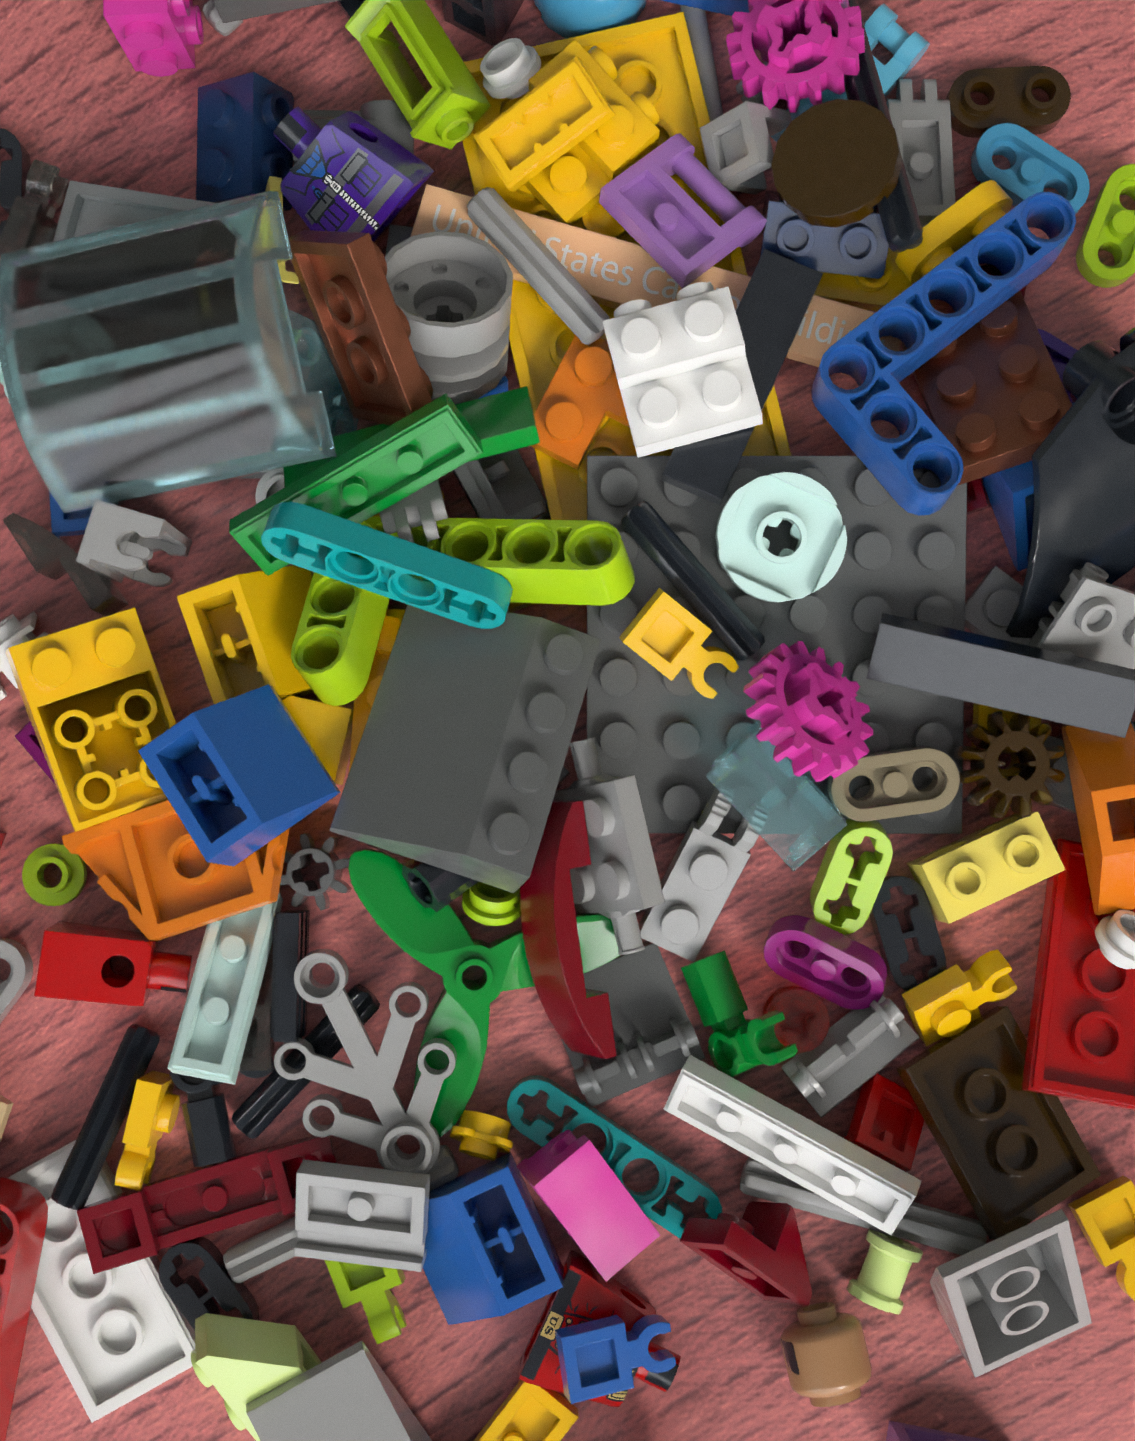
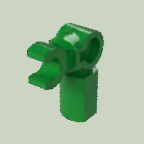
[681,950,798,1077]

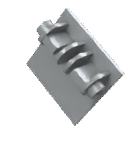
[1028,562,1135,669]

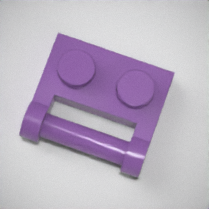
[599,133,767,288]

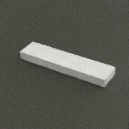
[663,1055,922,1235]

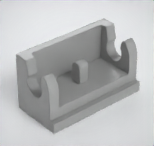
[76,499,192,587]

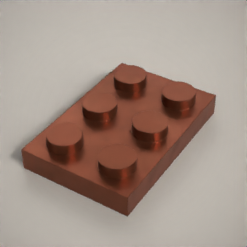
[283,230,433,426]
[902,291,1072,485]

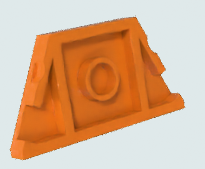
[61,800,290,941]

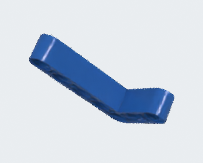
[811,192,1076,516]

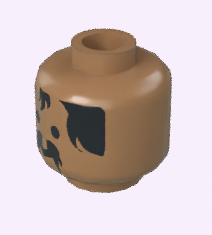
[781,1302,872,1407]

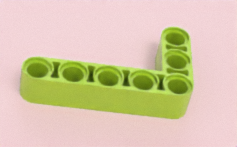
[291,517,635,706]

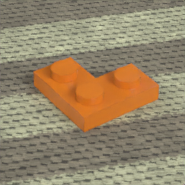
[531,335,630,470]

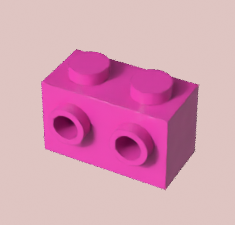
[103,0,204,77]

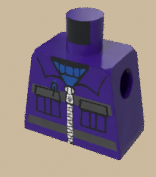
[273,106,434,243]

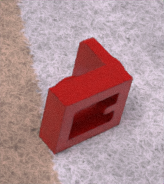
[842,1073,924,1172]

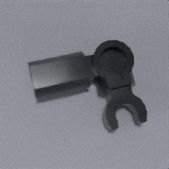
[170,1028,275,1167]

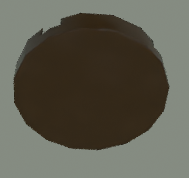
[771,99,902,228]

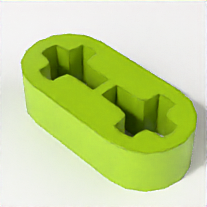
[809,818,893,935]

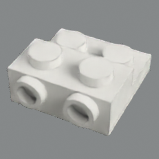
[602,282,763,458]

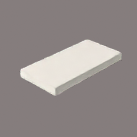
[1,1140,195,1423]

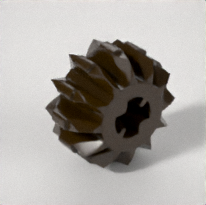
[954,711,1066,818]

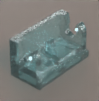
[706,721,848,872]

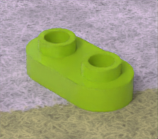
[1076,164,1135,288]

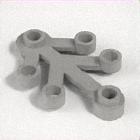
[274,949,457,1174]

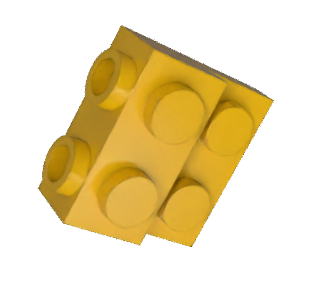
[513,39,660,226]

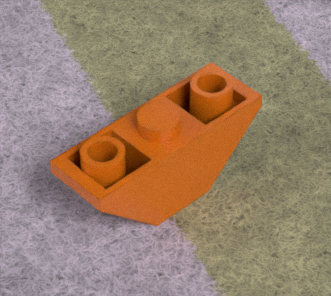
[1061,722,1135,915]

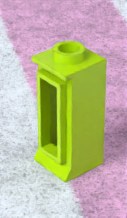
[345,0,491,149]

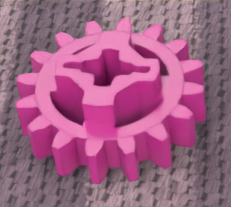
[726,0,865,113]
[743,641,873,782]

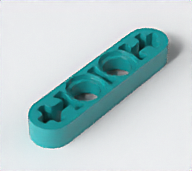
[261,502,513,629]
[507,1075,722,1239]

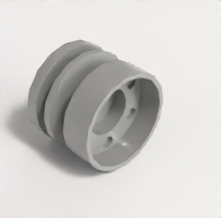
[385,231,513,404]

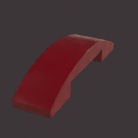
[520,800,617,1059]
[77,1136,337,1274]

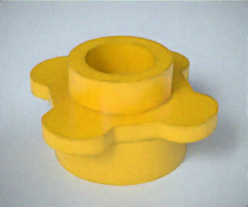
[449,1110,514,1161]

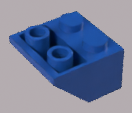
[138,684,341,866]
[423,1152,564,1325]

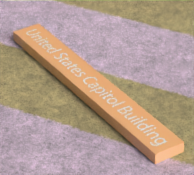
[410,184,902,376]

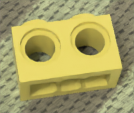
[907,811,1066,924]

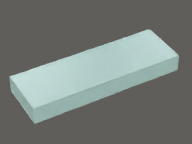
[167,893,283,1085]

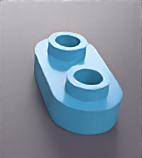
[971,123,1090,215]

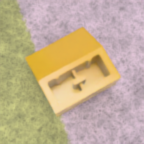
[177,565,314,704]

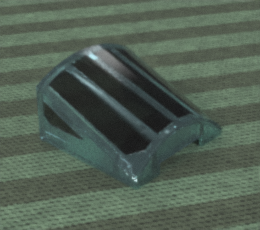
[0,191,336,513]

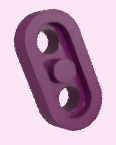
[764,915,887,1010]

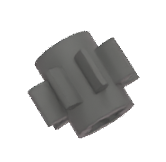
[280,833,352,910]

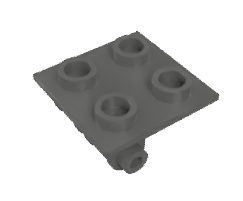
[560,943,705,1108]

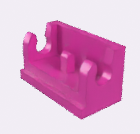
[516,1130,660,1281]

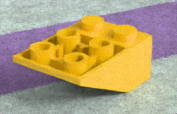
[5,607,176,832]

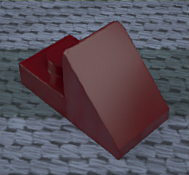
[680,1201,812,1306]

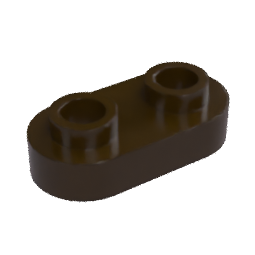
[946,66,1071,138]

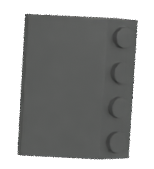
[329,604,601,893]

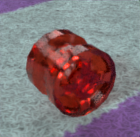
[761,985,830,1053]

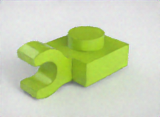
[325,1260,407,1344]

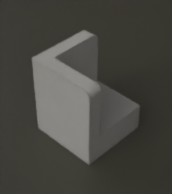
[699,101,792,195]

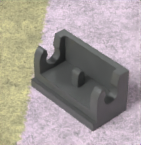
[453,449,550,520]

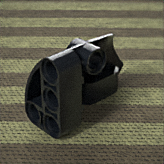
[1005,327,1135,639]

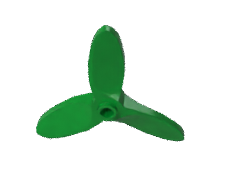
[348,848,620,1137]

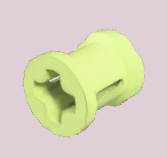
[846,1229,923,1314]

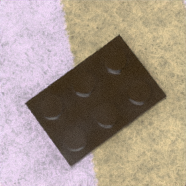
[896,1006,1101,1240]

